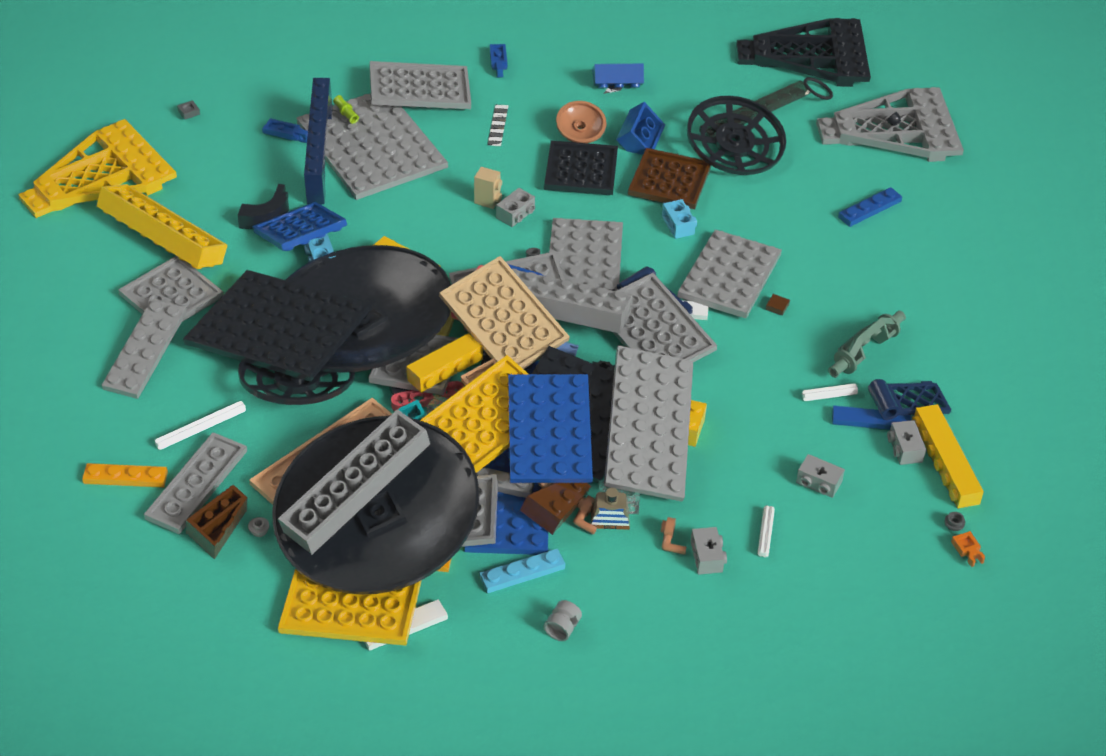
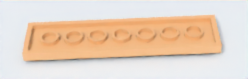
[249,398,392,505]

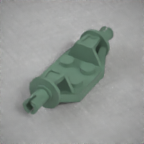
[828,310,906,378]

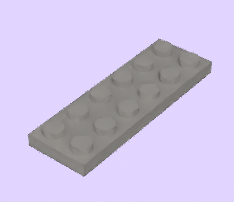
[102,299,187,399]
[144,432,247,534]

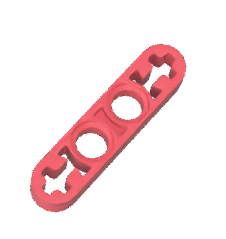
[391,381,464,411]

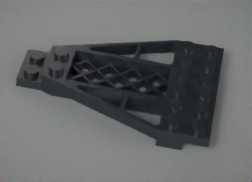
[736,18,871,87]

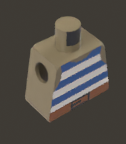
[591,488,630,530]

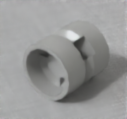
[544,600,582,641]

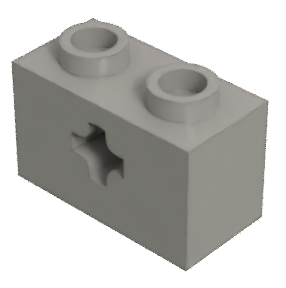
[887,420,926,465]
[796,454,845,498]
[691,527,727,575]

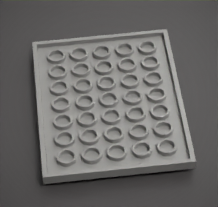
[297,93,448,200]

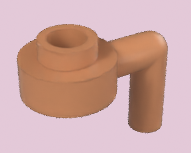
[574,495,597,535]
[661,517,687,555]

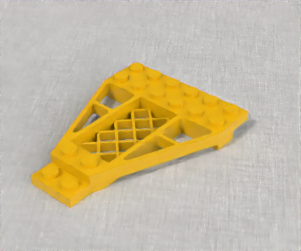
[18,119,177,218]

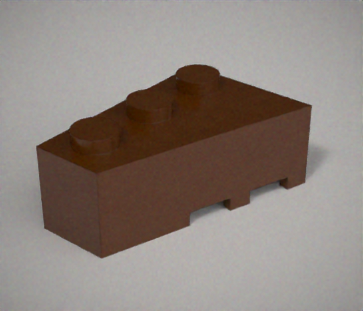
[520,483,591,535]
[186,485,247,559]

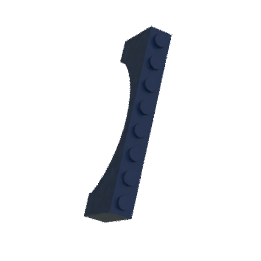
[304,78,333,204]

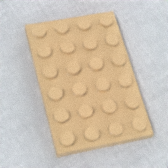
[439,256,570,369]

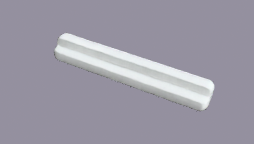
[802,383,858,401]
[757,505,775,558]

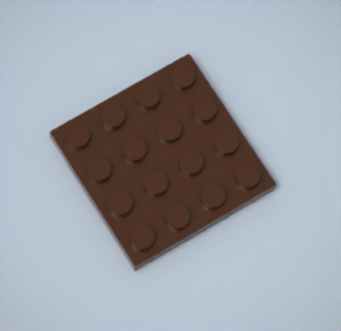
[628,148,712,210]

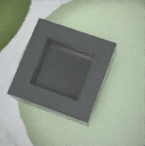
[177,100,200,119]

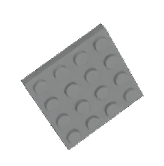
[118,256,224,322]
[369,335,458,395]

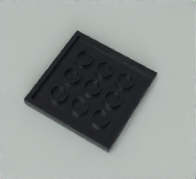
[544,140,618,195]

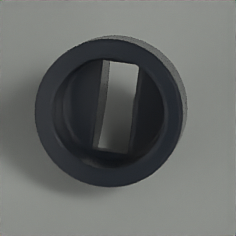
[886,111,901,126]

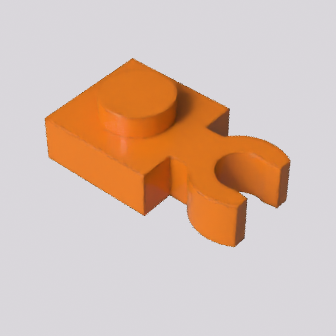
[951,531,985,567]

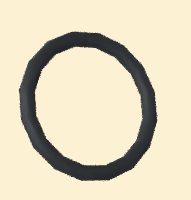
[803,77,833,100]

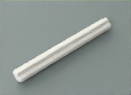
[154,401,246,450]

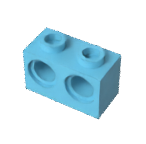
[662,199,697,239]
[304,234,336,263]

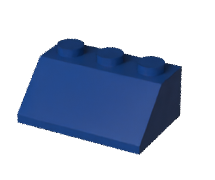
[592,63,644,88]
[616,102,665,155]

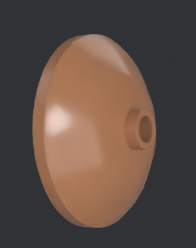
[556,101,606,143]

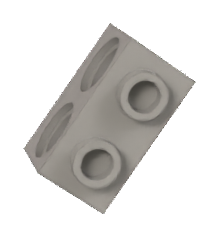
[496,188,535,227]

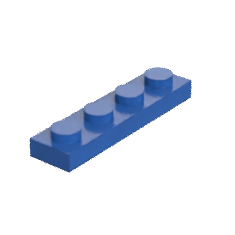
[838,187,902,227]

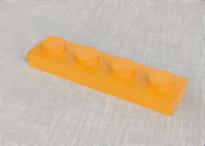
[82,463,168,488]

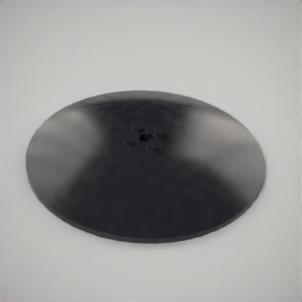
[286,245,451,373]
[272,416,480,595]

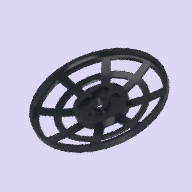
[687,96,786,175]
[238,361,355,405]

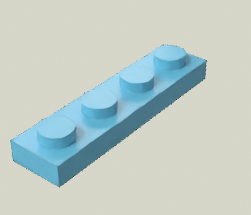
[480,549,565,594]

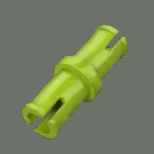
[333,95,359,124]

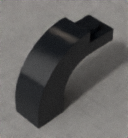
[238,184,289,229]

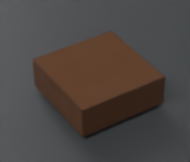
[766,294,790,316]

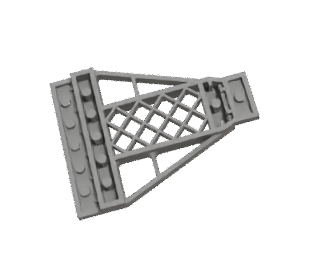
[816,87,964,162]

